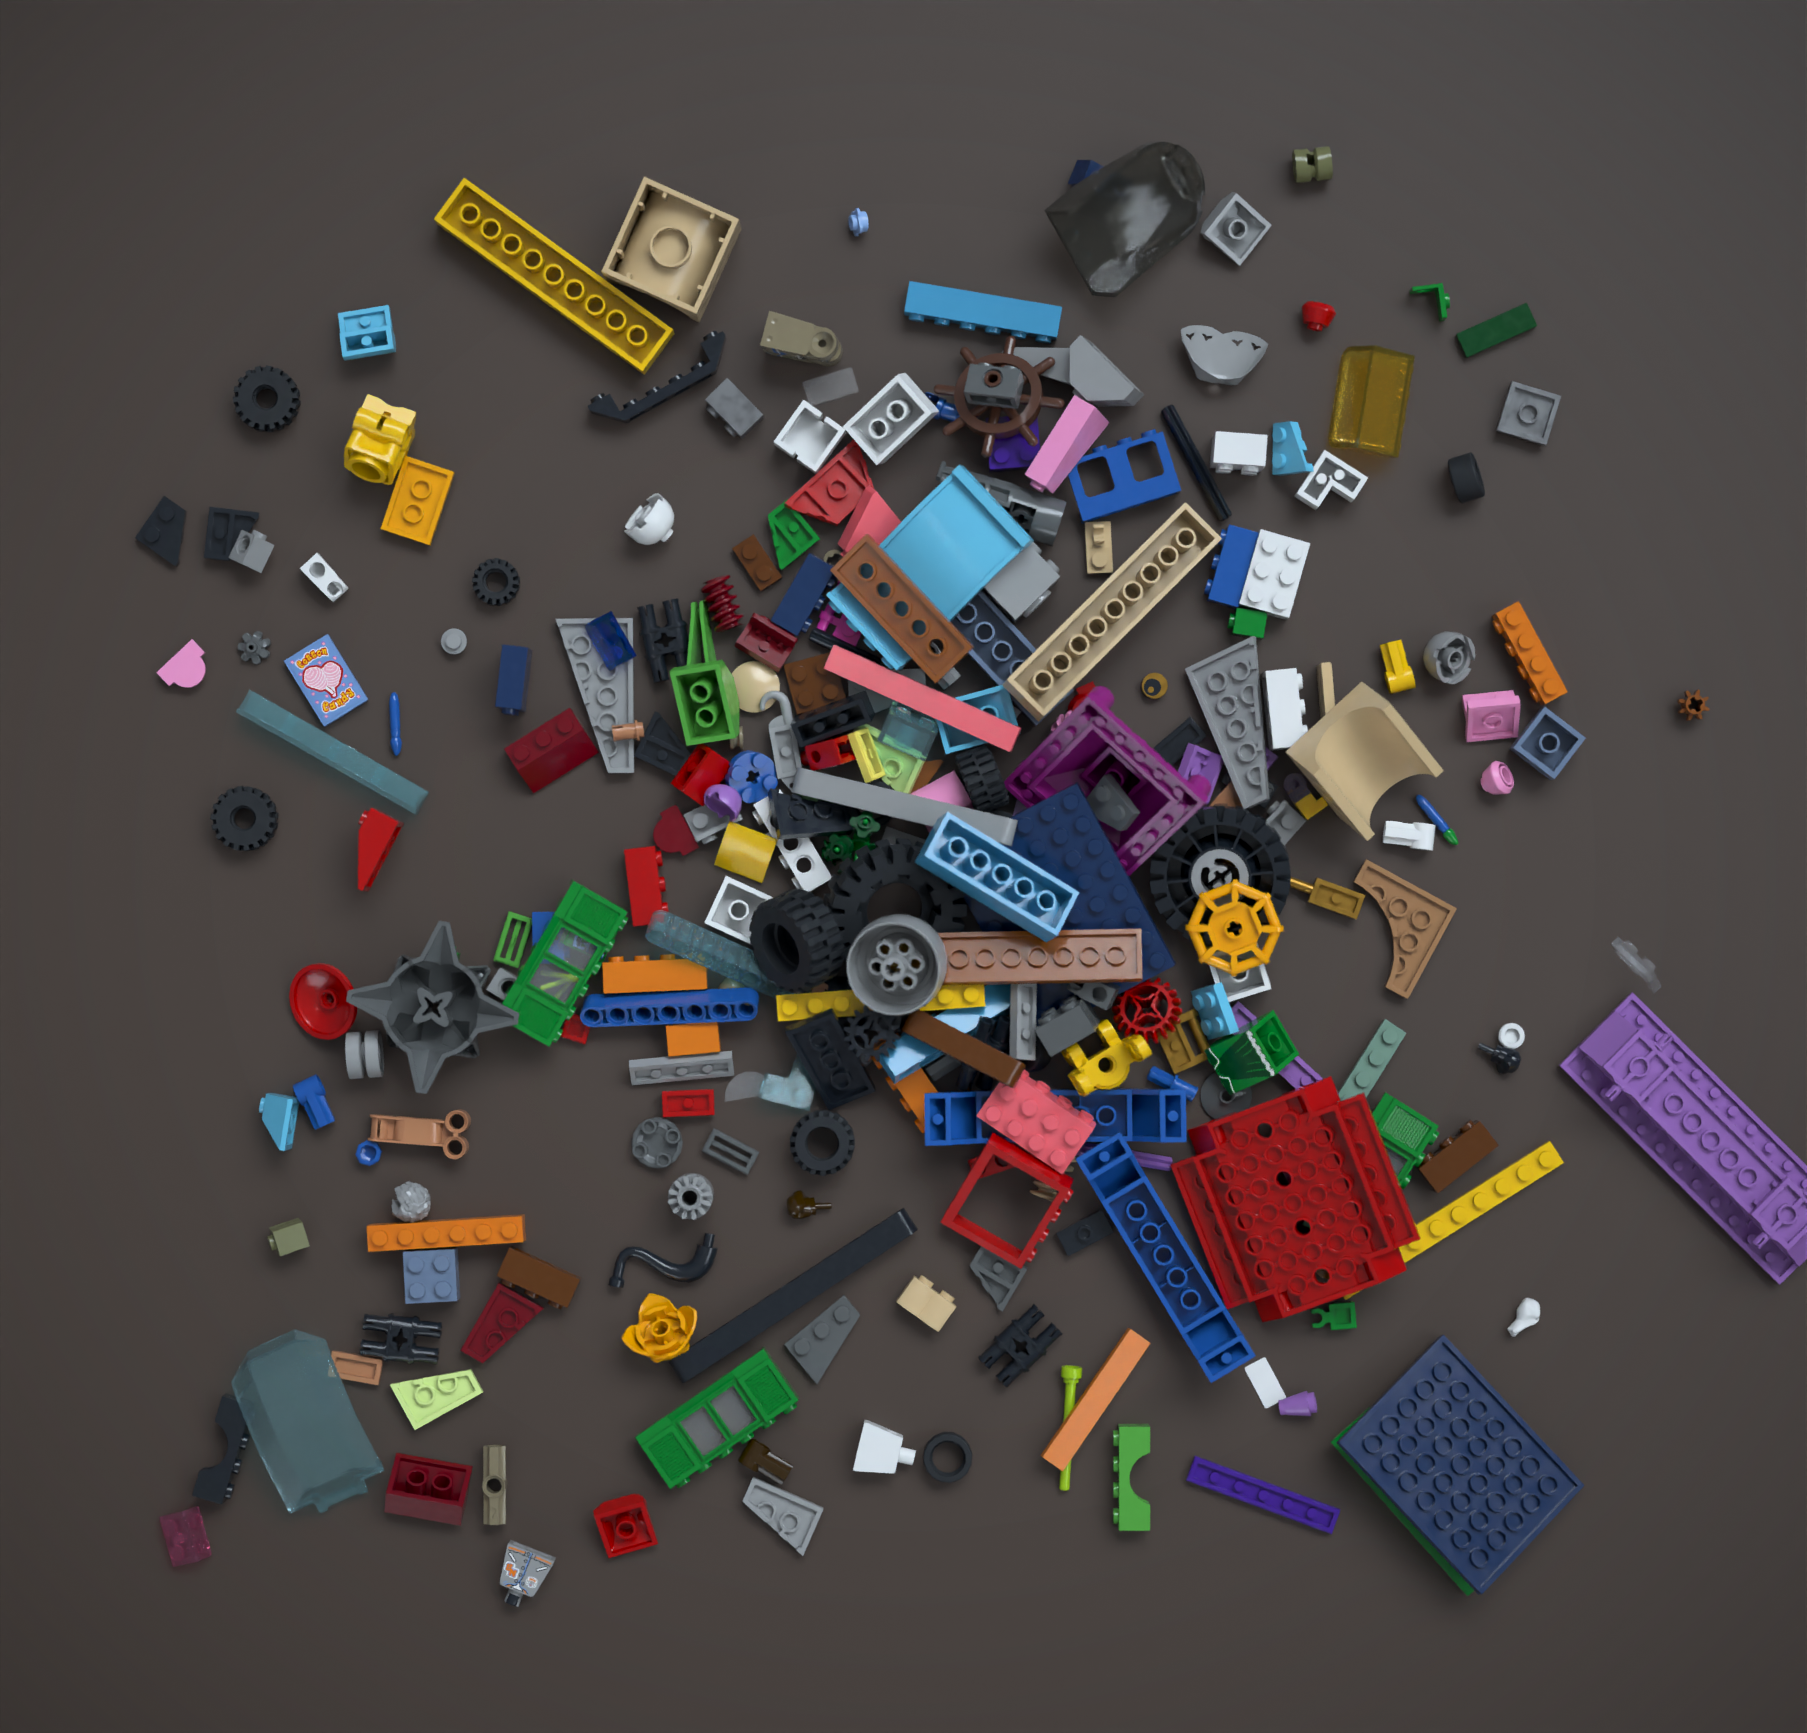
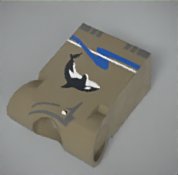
[760,311,843,367]

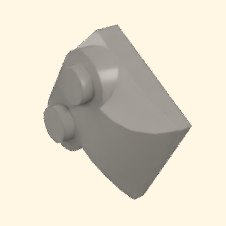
[1201,192,1272,266]

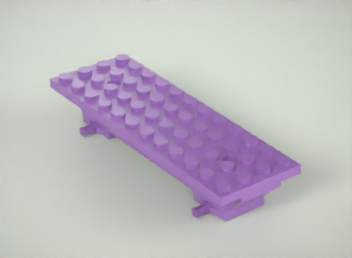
[1559,992,1807,1285]

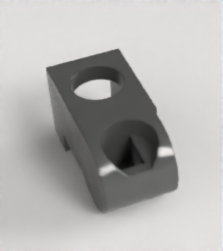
[1066,982,1121,1010]

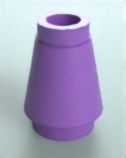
[1278,1391,1317,1416]

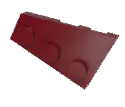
[460,1282,544,1363]

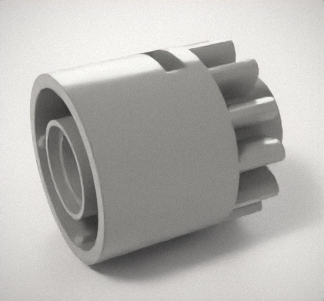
[668,1173,714,1220]

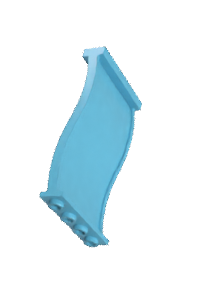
[826,465,1034,670]

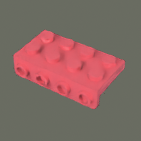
[976,1069,1096,1174]

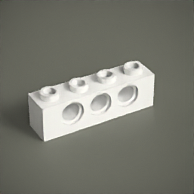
[752,789,832,892]

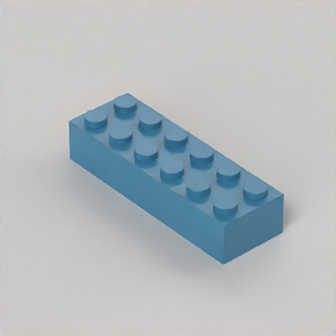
[915,812,1080,942]

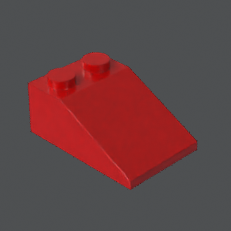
[358,808,404,892]

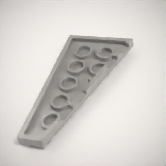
[1185,636,1270,809]

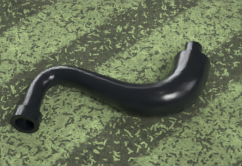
[608,1233,718,1288]

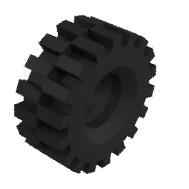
[233,365,301,433]
[211,786,279,851]

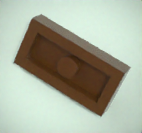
[732,534,782,592]

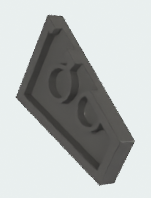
[784,1295,860,1384]

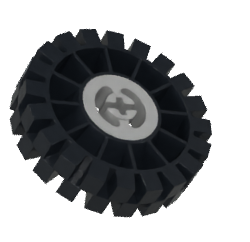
[1150,804,1291,946]

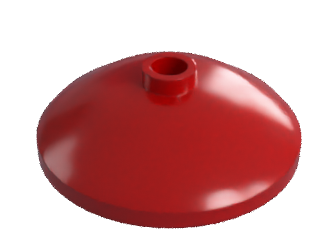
[289,963,357,1040]

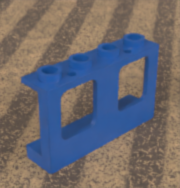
[1068,429,1181,524]

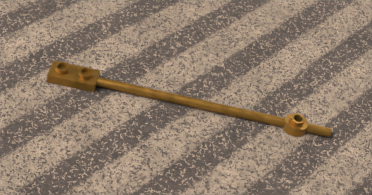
[1215,859,1365,920]

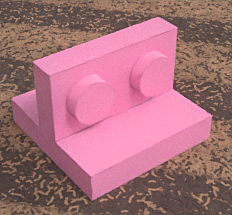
[1462,690,1520,742]

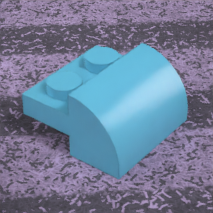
[338,305,396,361]

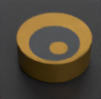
[1141,673,1168,699]

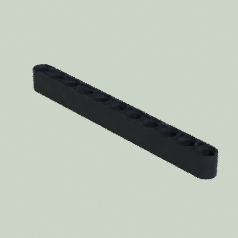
[668,1208,918,1383]

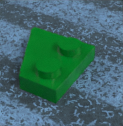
[768,499,820,571]

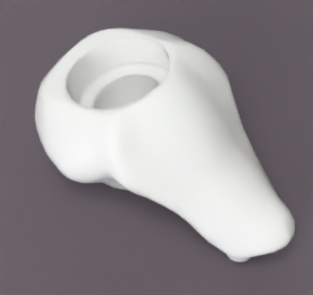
[1507,1298,1540,1337]

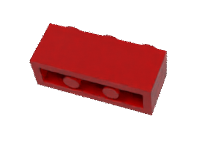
[624,846,669,927]

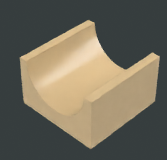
[602,177,741,323]
[1286,682,1444,841]

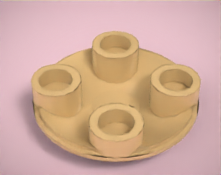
[732,661,780,713]

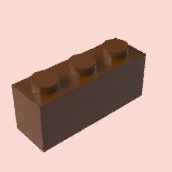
[1416,1120,1499,1193]
[497,1246,582,1309]

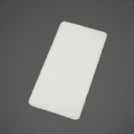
[1245,1357,1286,1408]

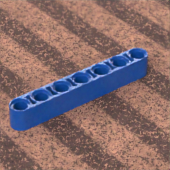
[580,988,759,1027]

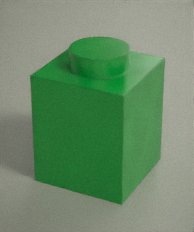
[1227,608,1267,640]

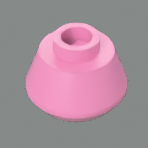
[1481,761,1514,795]

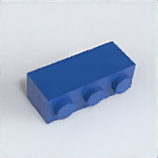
[1204,524,1259,609]

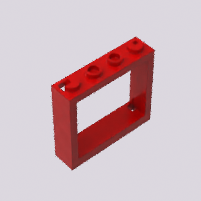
[940,1133,1074,1269]

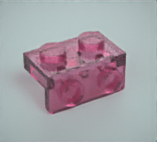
[159,1506,212,1567]

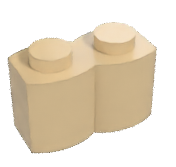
[896,1275,956,1332]

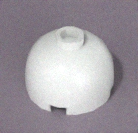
[624,493,674,545]

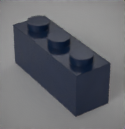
[771,553,838,636]

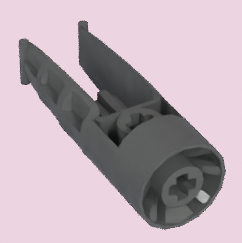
[933,461,1067,547]

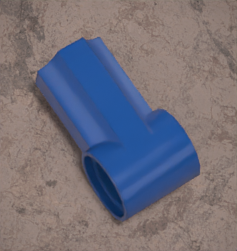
[293,1074,336,1130]

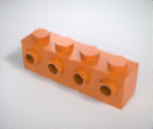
[1492,601,1568,706]

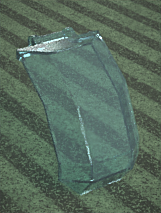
[231,1329,385,1514]

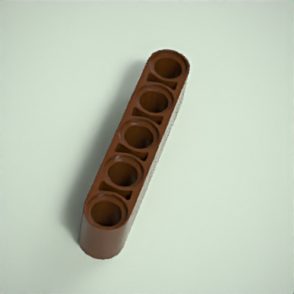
[901,1009,1026,1088]

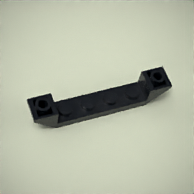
[588,331,726,423]

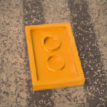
[381,456,455,546]

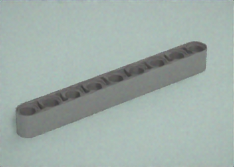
[792,767,1018,846]

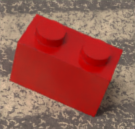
[671,743,730,807]

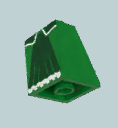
[1204,1010,1299,1095]

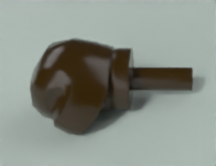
[787,1190,832,1219]

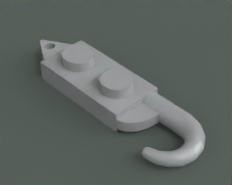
[760,691,802,792]

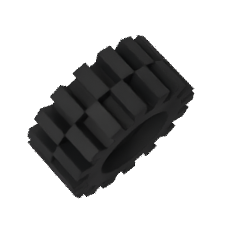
[472,558,520,606]

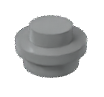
[441,628,467,654]

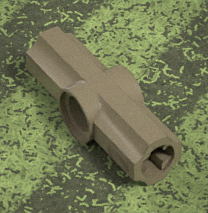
[482,1444,508,1525]

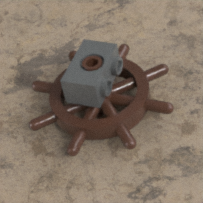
[934,336,1064,458]

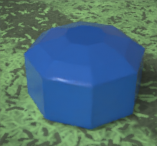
[355,1140,382,1166]

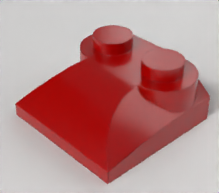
[593,1494,658,1558]

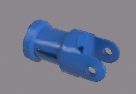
[924,392,959,422]

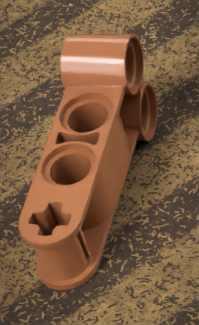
[367,1109,471,1159]

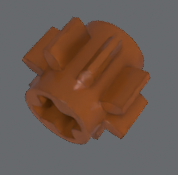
[1677,689,1710,721]

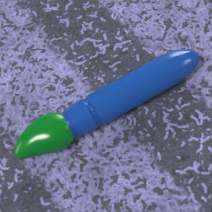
[1416,795,1459,845]

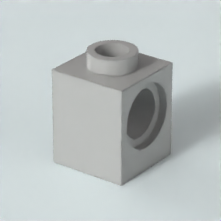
[229,530,274,573]
[486,967,517,1000]

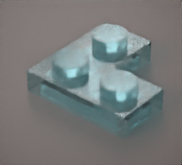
[759,1054,816,1111]

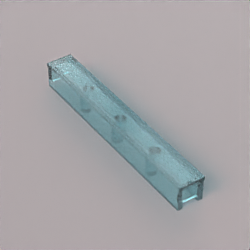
[236,690,429,815]

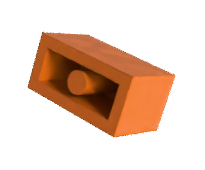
[666,1022,721,1057]

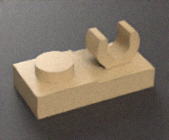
[1085,521,1113,574]

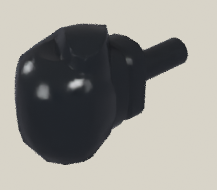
[1478,1042,1521,1074]

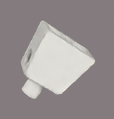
[853,1420,916,1473]

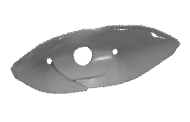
[1181,325,1268,386]

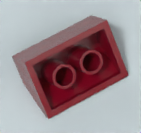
[504,708,599,793]
[384,1453,473,1526]

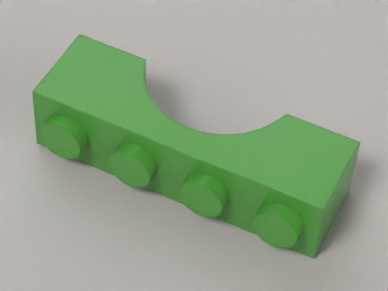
[1113,1424,1150,1531]

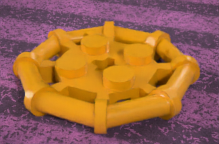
[1185,879,1284,977]

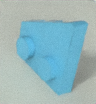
[1272,421,1313,476]

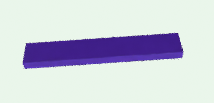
[1186,1455,1340,1534]

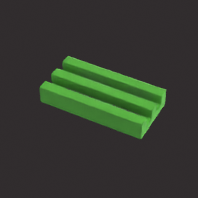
[494,911,532,968]

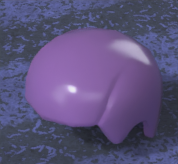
[704,784,742,822]

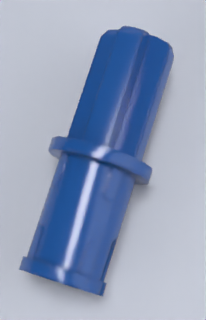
[1147,1066,1198,1102]

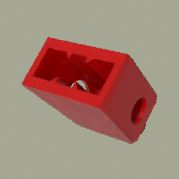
[800,732,856,771]

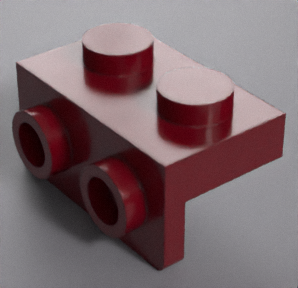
[734,613,798,672]

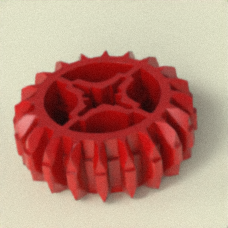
[1112,977,1182,1044]

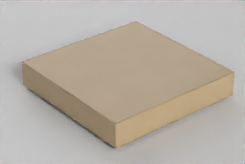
[1316,662,1335,717]

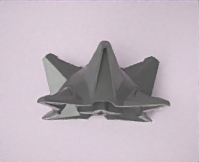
[346,921,519,1094]

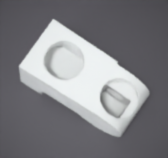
[300,553,349,602]

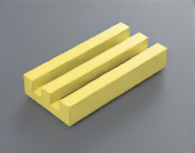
[847,727,885,783]

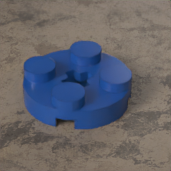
[725,750,778,803]

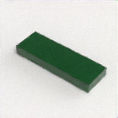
[1455,303,1537,358]

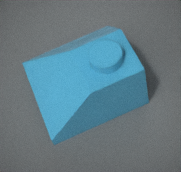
[259,1093,299,1151]

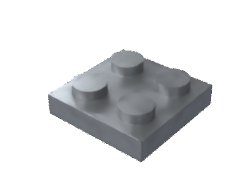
[1496,381,1561,446]

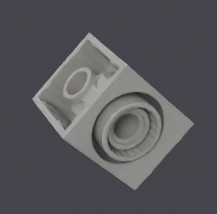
[982,542,1060,623]

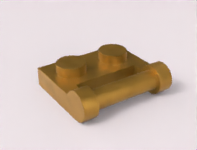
[1158,1008,1209,1074]

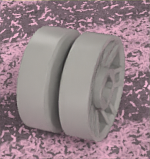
[345,1030,384,1079]

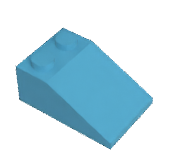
[936,685,1021,754]

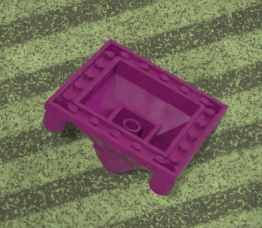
[1004,686,1212,876]

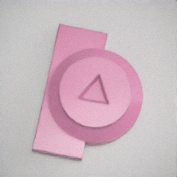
[156,639,206,688]

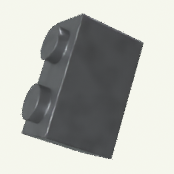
[705,378,764,439]

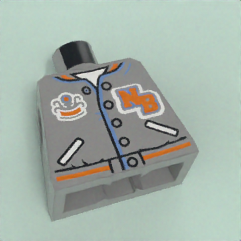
[499,1540,556,1607]

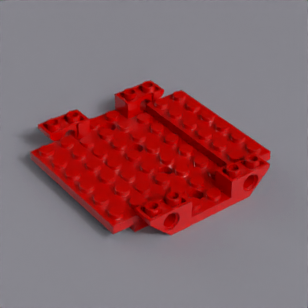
[1171,1076,1421,1322]

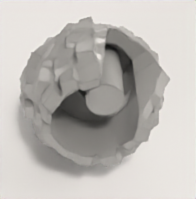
[392,1181,431,1223]

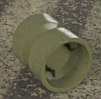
[1292,146,1333,183]

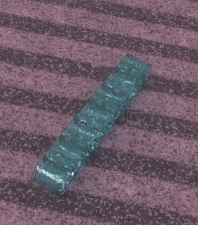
[645,910,813,999]

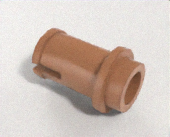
[612,720,644,742]

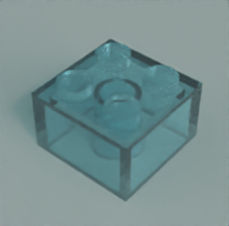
[877,701,938,761]

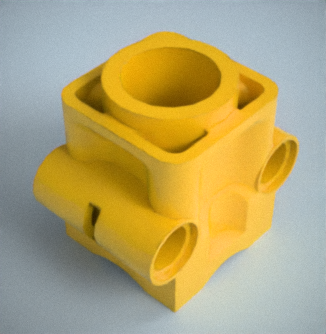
[344,394,416,485]

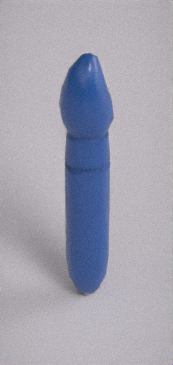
[389,692,402,756]

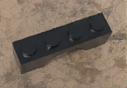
[192,1394,257,1505]

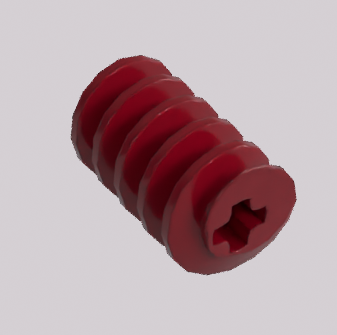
[701,575,744,632]

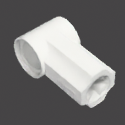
[1383,821,1436,851]

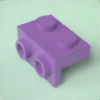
[1178,743,1224,805]

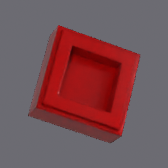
[560,1013,591,1044]

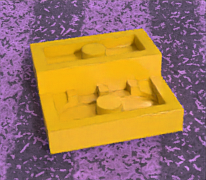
[714,821,778,883]

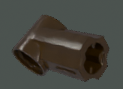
[738,1438,793,1485]

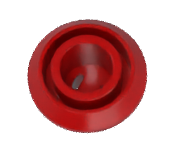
[1301,301,1336,332]

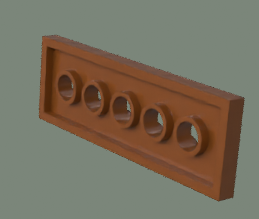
[830,534,974,683]

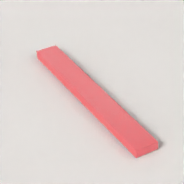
[824,645,1022,752]

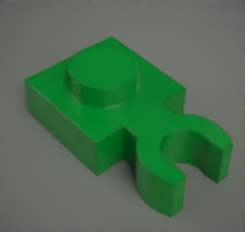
[1310,1301,1357,1330]

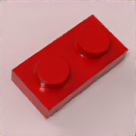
[662,1089,715,1117]

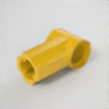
[1379,640,1416,694]

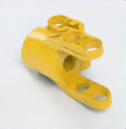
[1061,1019,1152,1096]

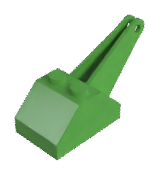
[670,600,739,746]

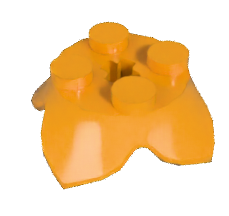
[621,1293,697,1363]

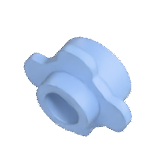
[848,208,869,236]

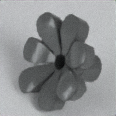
[238,631,271,665]

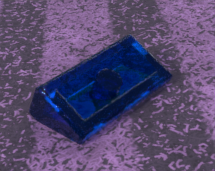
[585,611,637,671]

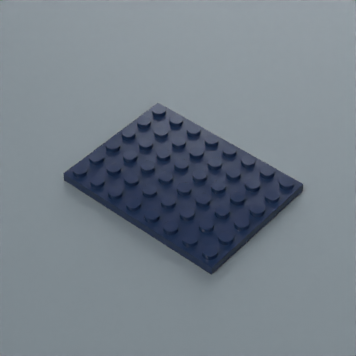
[964,782,1176,1026]
[1336,1334,1585,1595]

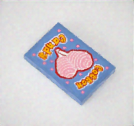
[284,634,369,727]

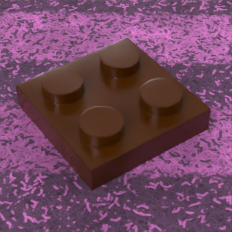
[784,652,846,715]

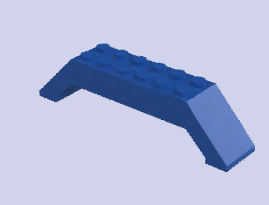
[924,1088,1187,1146]
[1076,1132,1256,1383]

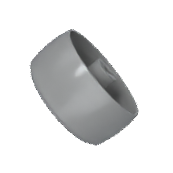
[847,914,947,1015]

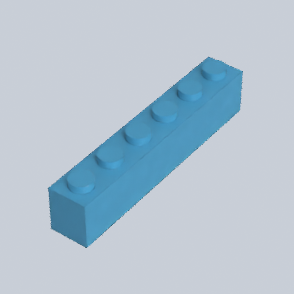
[904,281,1062,344]
[879,984,1011,1084]

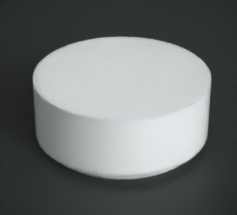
[1498,1023,1525,1049]

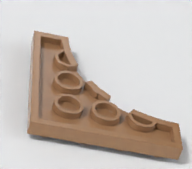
[1353,859,1457,999]

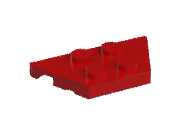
[784,439,874,526]

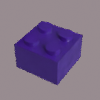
[985,416,1040,473]

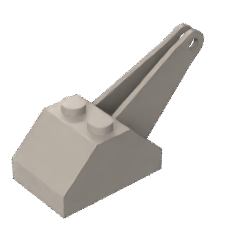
[1002,335,1144,407]

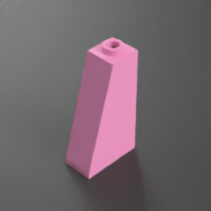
[1025,395,1109,494]

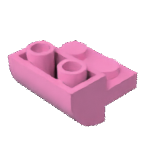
[911,770,974,834]

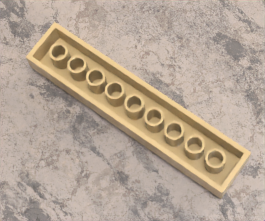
[1002,502,1222,722]

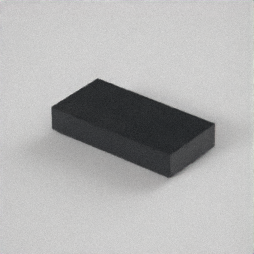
[1153,716,1207,766]

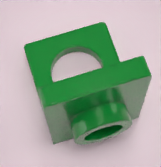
[1409,283,1450,322]

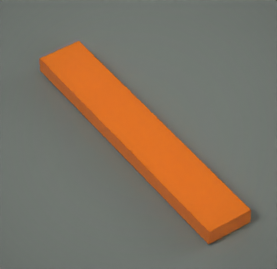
[1040,1328,1151,1471]

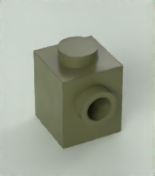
[267,1218,310,1256]

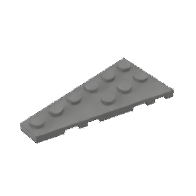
[556,618,634,773]

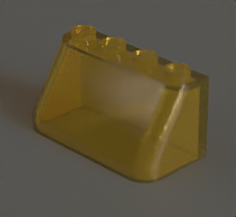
[1328,345,1415,458]

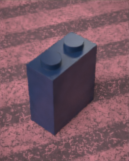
[495,645,532,716]

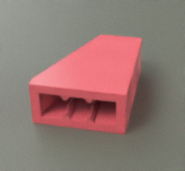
[838,485,901,557]

